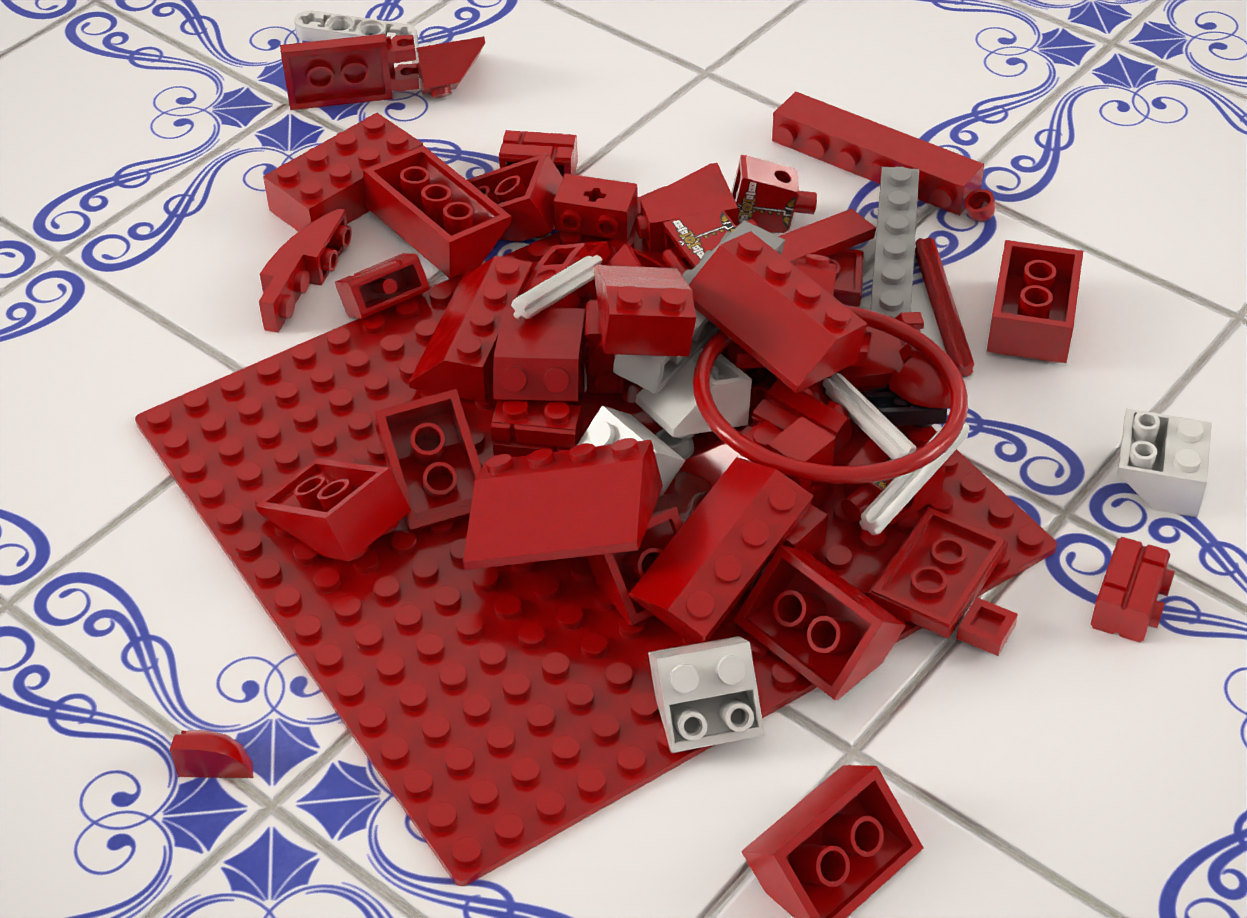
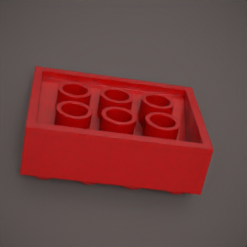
[463,438,663,570]

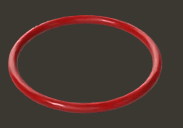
[693,305,968,484]

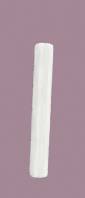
[511,255,603,320]
[823,373,916,460]
[860,422,970,535]

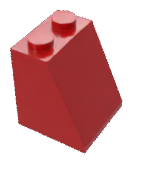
[493,307,586,401]

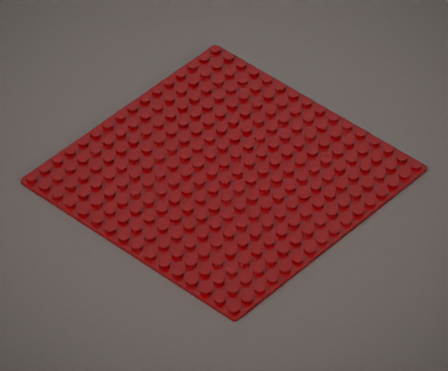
[135,186,1057,886]

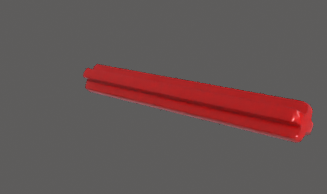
[915,237,975,377]

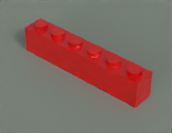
[772,91,984,216]

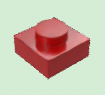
[956,597,1018,656]

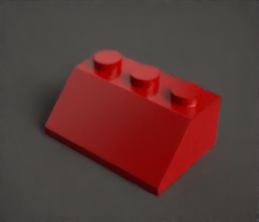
[733,545,906,700]
[741,765,924,918]

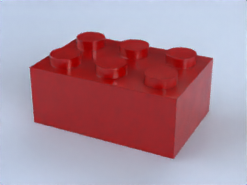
[986,240,1084,364]

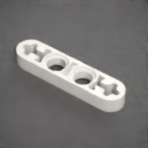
[294,10,419,51]

